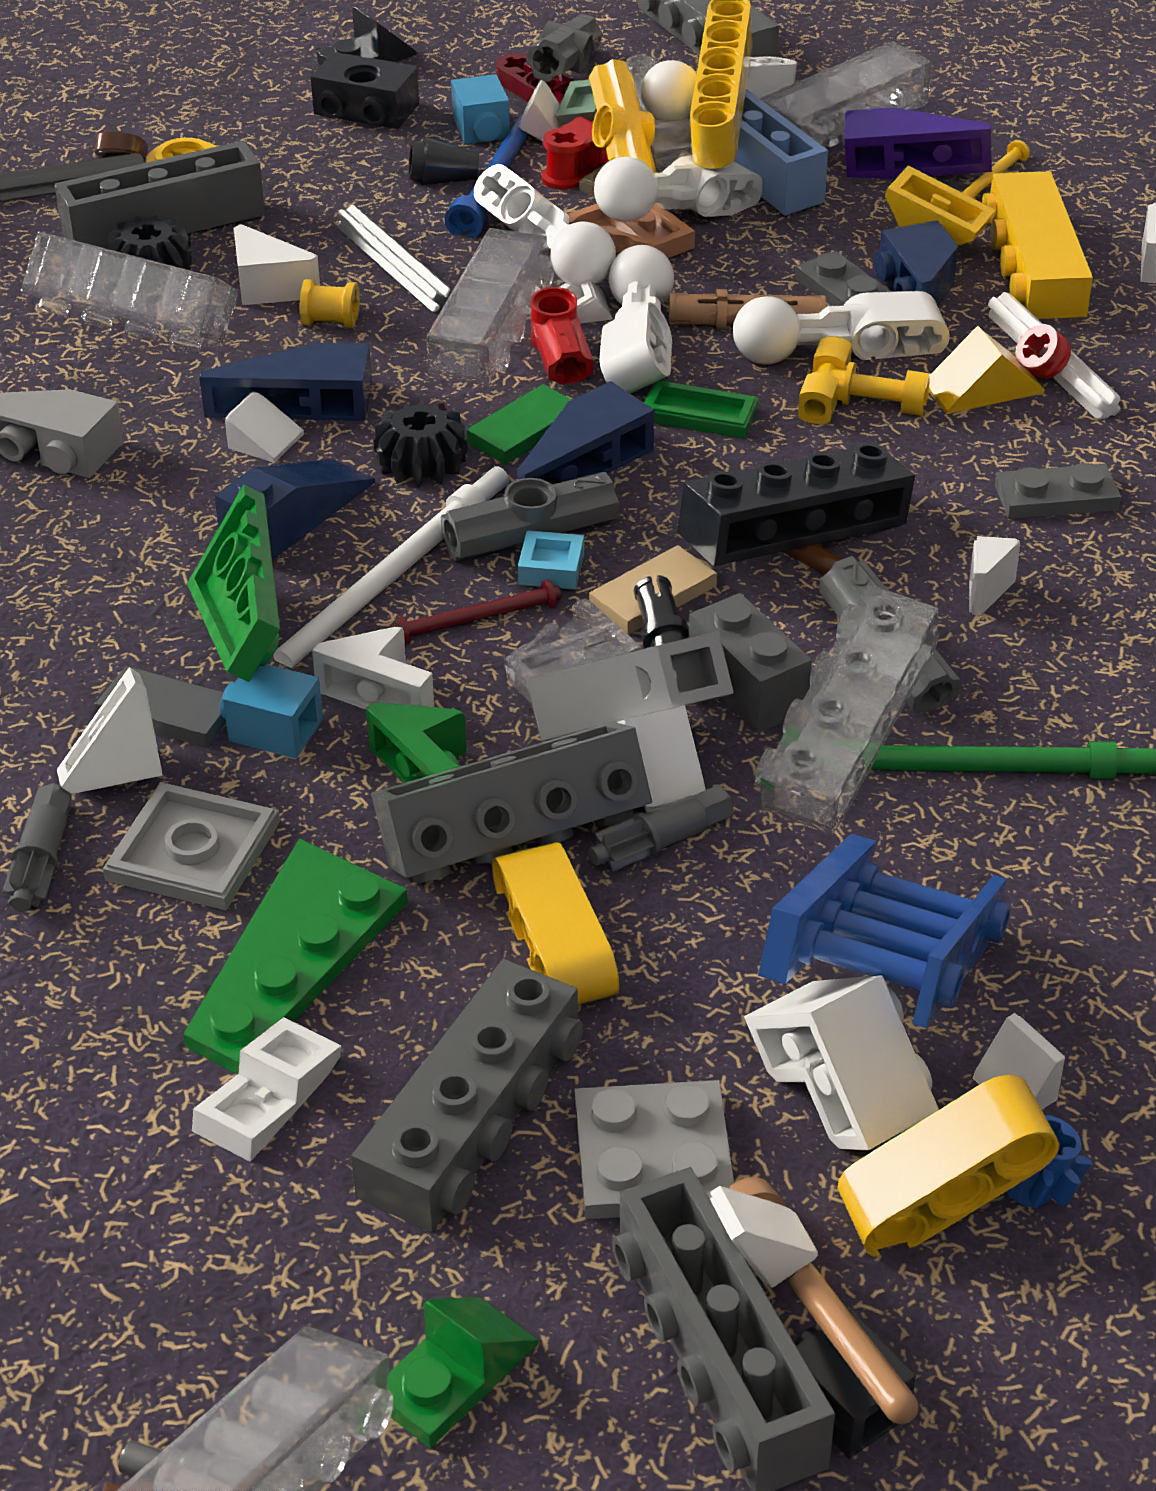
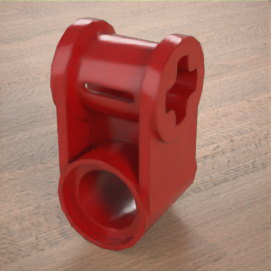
[541,117,609,190]

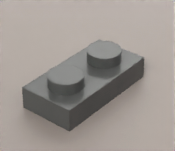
[795,251,891,306]
[995,463,1121,519]

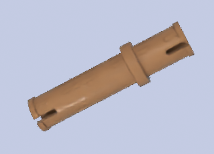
[668,289,826,330]

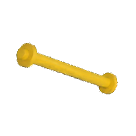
[961,140,1030,198]

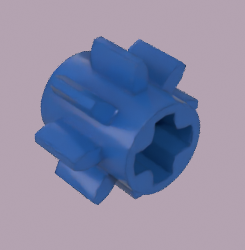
[1006,1115,1092,1209]

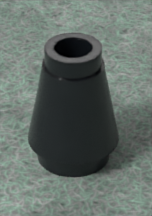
[408,137,479,185]

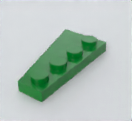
[187,484,280,682]
[183,838,408,1074]

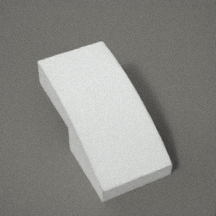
[192,1017,341,1162]

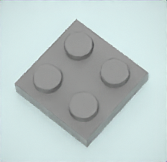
[575,1080,734,1219]

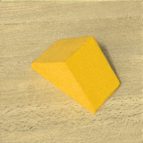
[885,166,996,245]
[929,326,1044,414]

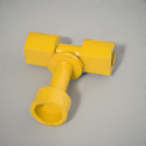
[798,336,930,425]

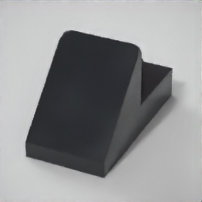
[317,7,417,65]

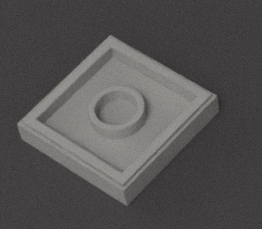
[103,782,280,911]

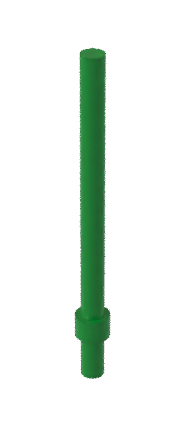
[782,741,1156,780]

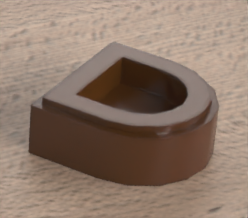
[95,132,148,159]

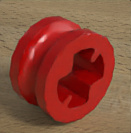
[1016,324,1071,379]

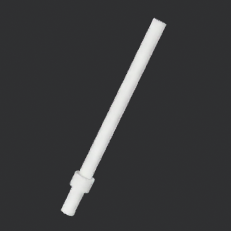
[273,466,509,668]

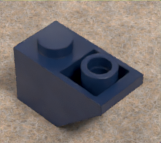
[874,221,958,306]

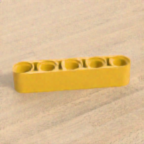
[690,0,752,169]

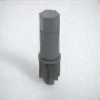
[2,783,72,912]
[588,784,734,872]

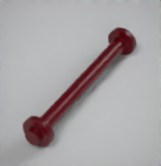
[390,579,561,645]

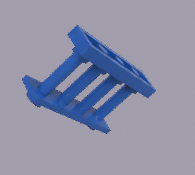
[758,833,1011,1028]

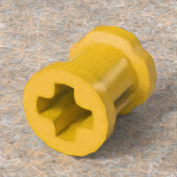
[299,279,360,329]

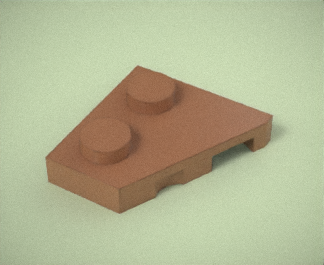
[568,203,695,258]

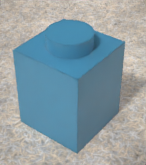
[451,74,510,144]
[220,664,323,759]

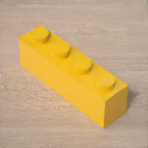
[982,171,1093,319]

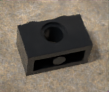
[311,52,420,129]

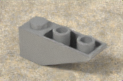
[0,389,124,478]
[526,631,734,741]

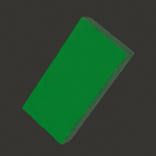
[644,380,759,439]
[466,384,572,465]

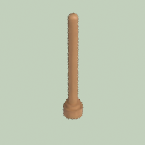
[729,1177,918,1424]

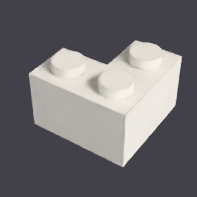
[744,975,939,1150]

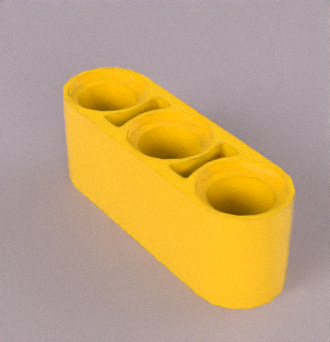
[492,842,619,1005]
[837,1075,1060,1257]

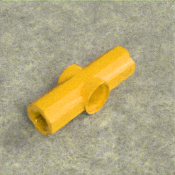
[589,59,657,173]

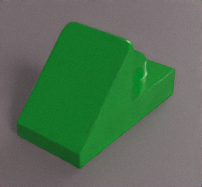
[366,702,467,783]
[371,1297,539,1449]

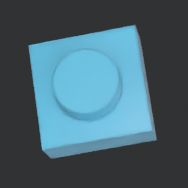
[518,530,584,590]

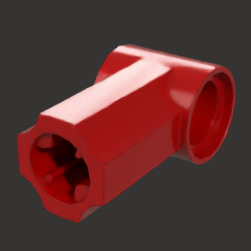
[531,287,594,385]

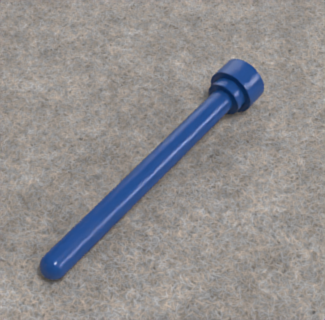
[444,114,530,237]

